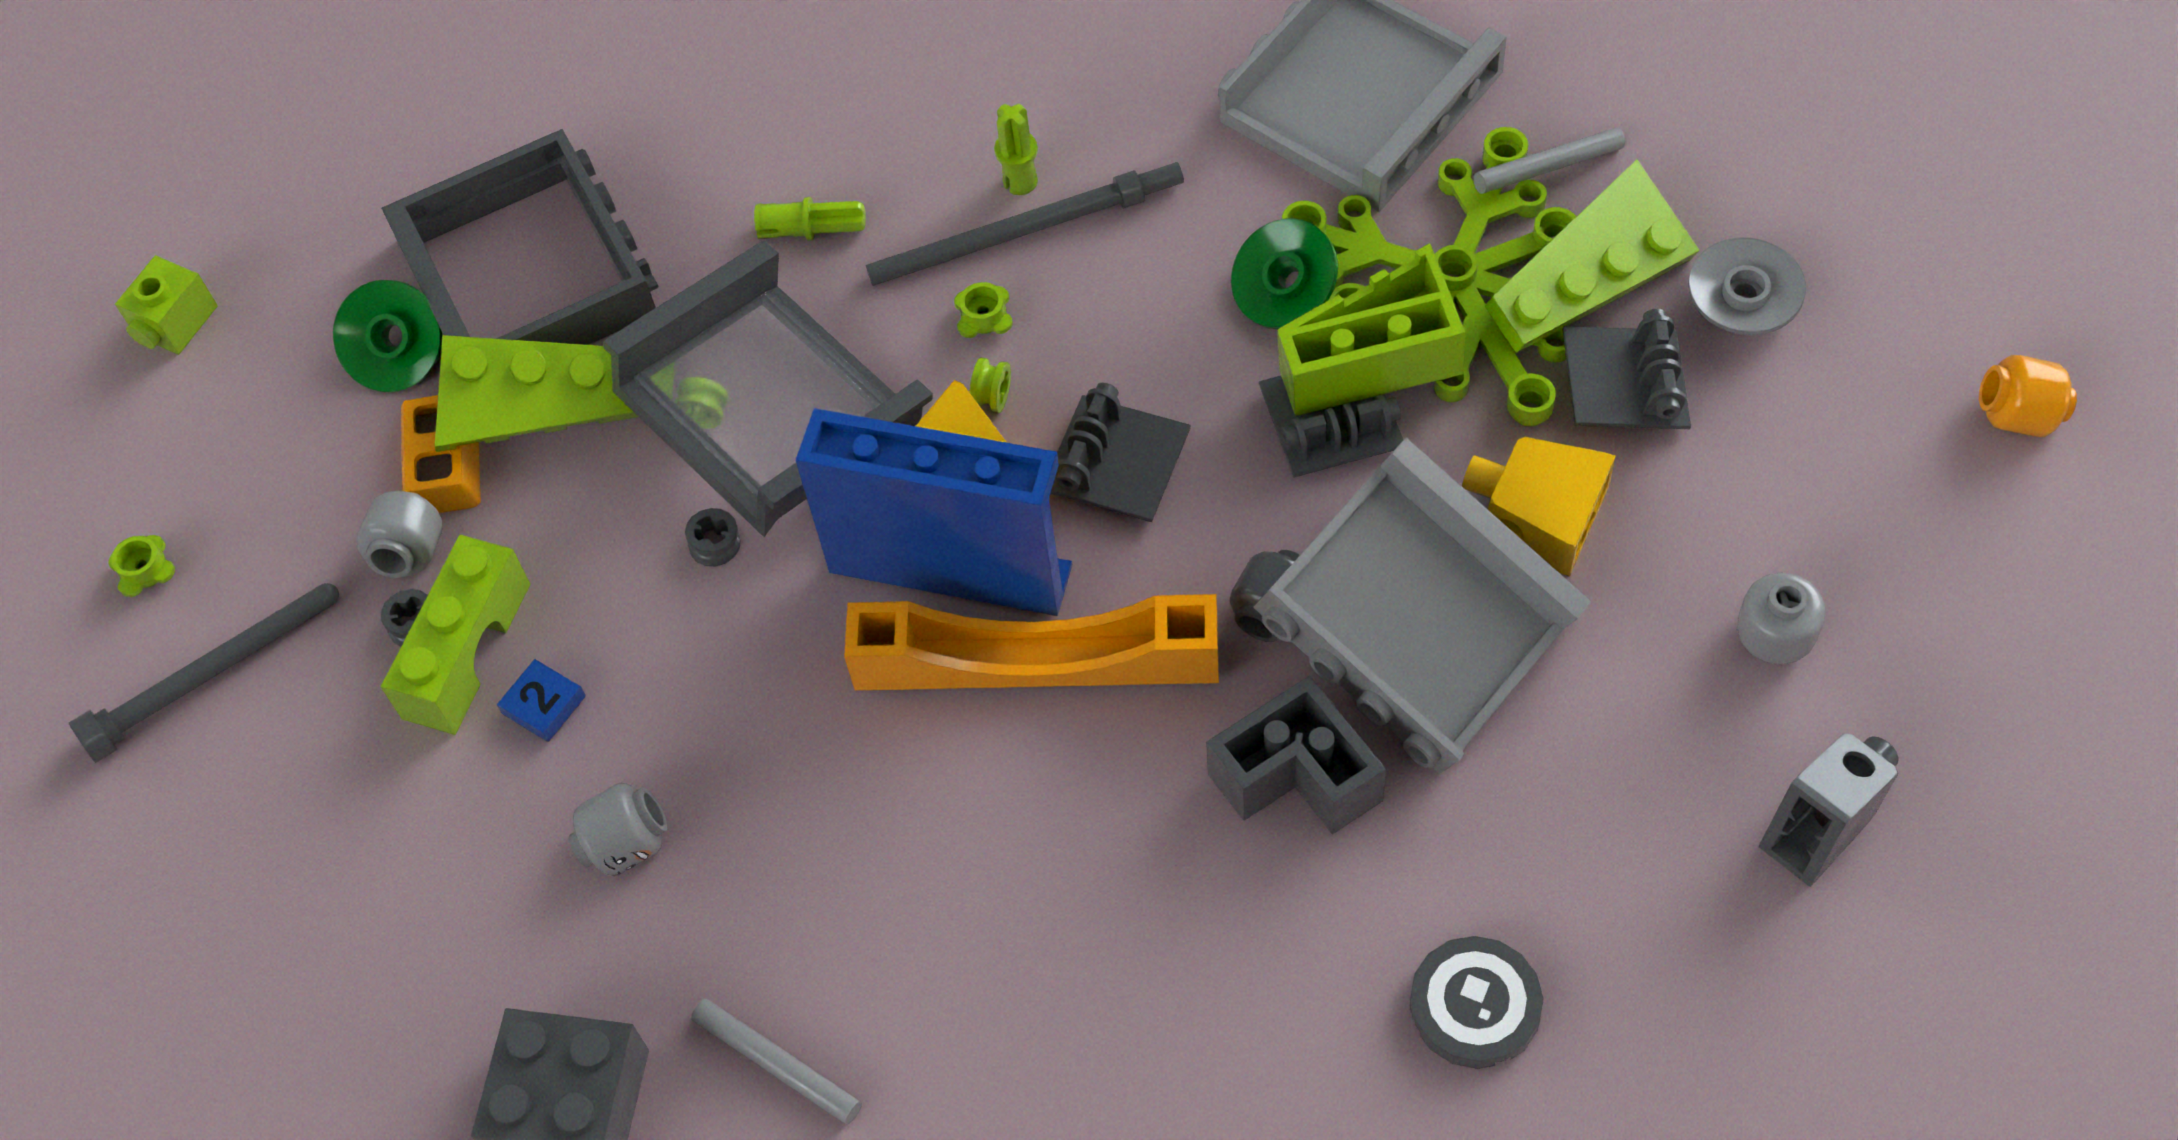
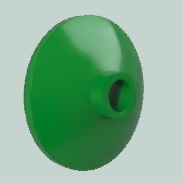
[1231,218,1338,329]
[333,280,442,392]

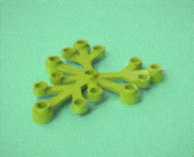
[1282,127,1576,427]

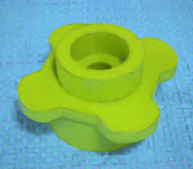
[954,282,1013,338]
[108,535,175,597]

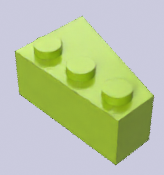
[1277,243,1466,416]

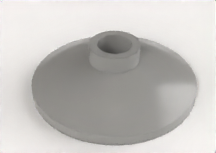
[1688,237,1806,335]

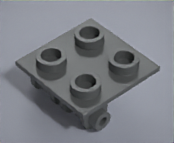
[1562,309,1691,430]
[1259,376,1403,478]
[1050,382,1191,522]

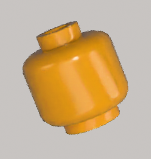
[1979,355,2077,437]

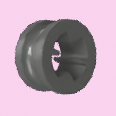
[685,508,741,567]
[381,589,428,647]

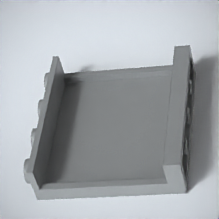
[1218,0,1507,212]
[1253,438,1592,774]

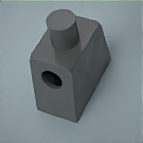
[1758,733,1899,887]

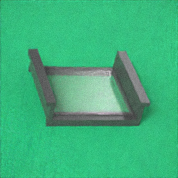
[603,240,933,537]

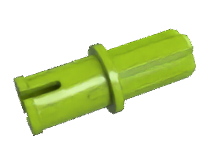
[994,103,1038,195]
[754,197,866,241]

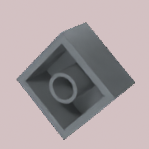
[471,1008,649,1140]

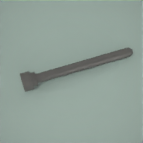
[68,583,339,763]

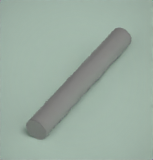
[1473,128,1625,194]
[691,999,862,1125]

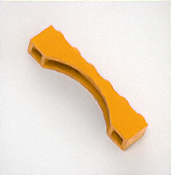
[844,594,1219,691]

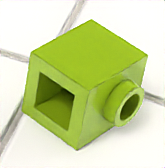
[115,255,218,355]

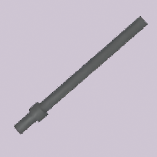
[866,162,1184,286]

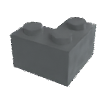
[1206,676,1386,835]

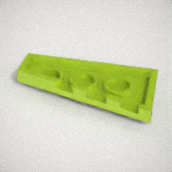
[1485,159,1700,353]
[435,335,675,452]

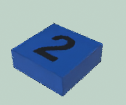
[497,659,586,742]

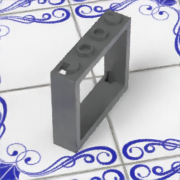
[381,129,659,345]

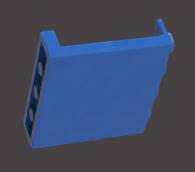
[795,408,1072,616]

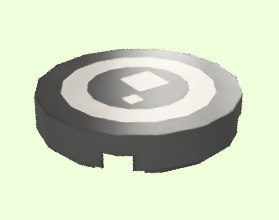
[1409,936,1544,1069]

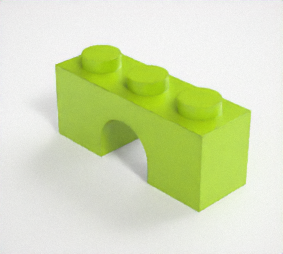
[380,534,531,735]

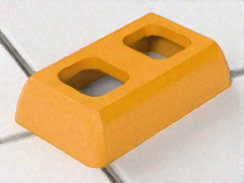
[401,395,481,513]

